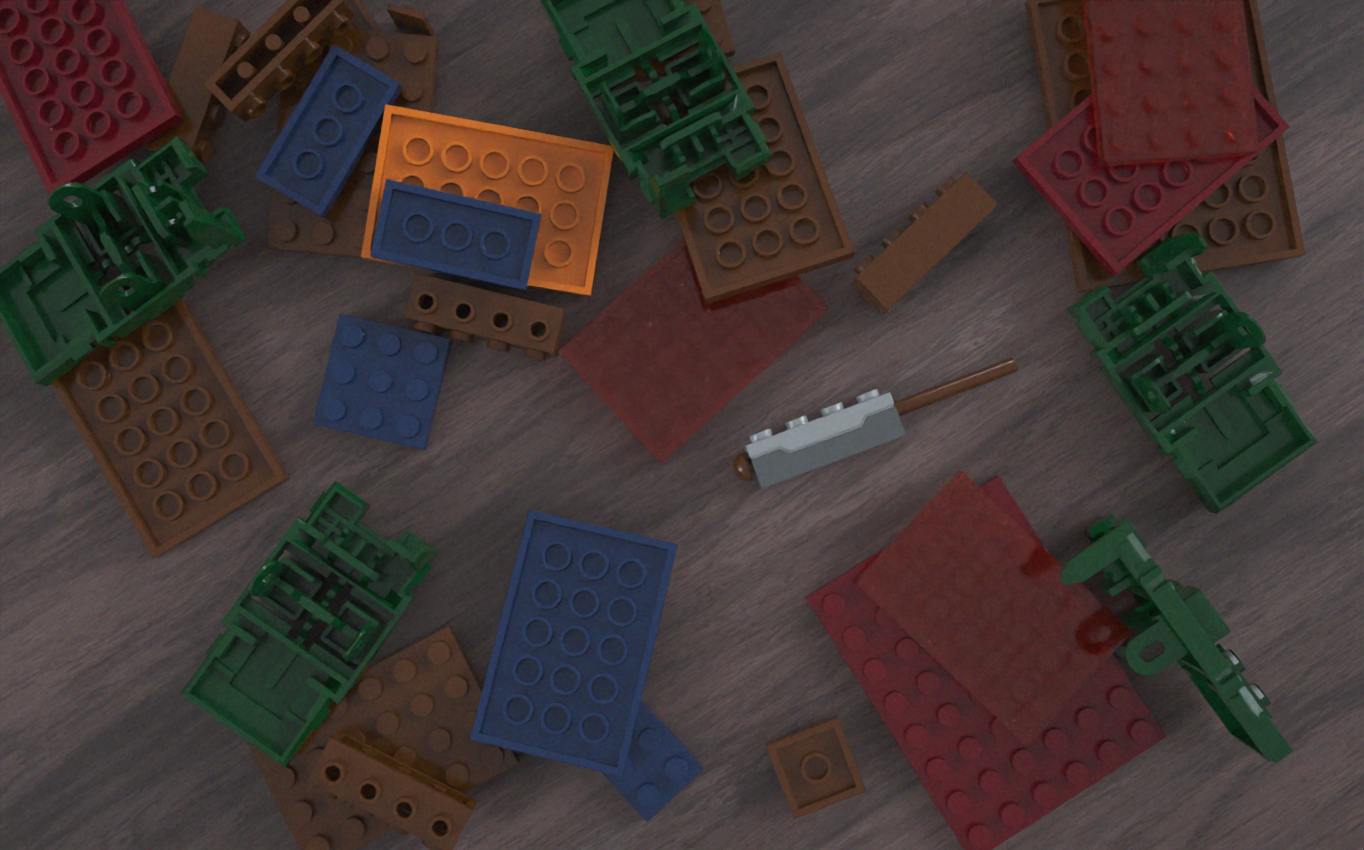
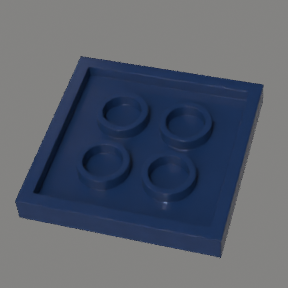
[313,314,452,450]

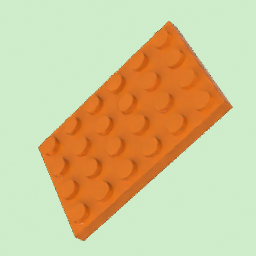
[361,104,614,297]

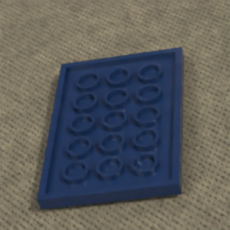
[470,510,678,777]

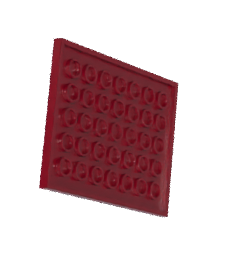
[805,476,1166,850]

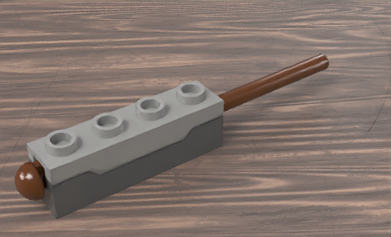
[733,357,1018,489]

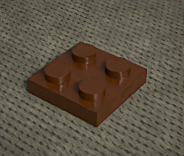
[765,715,866,819]

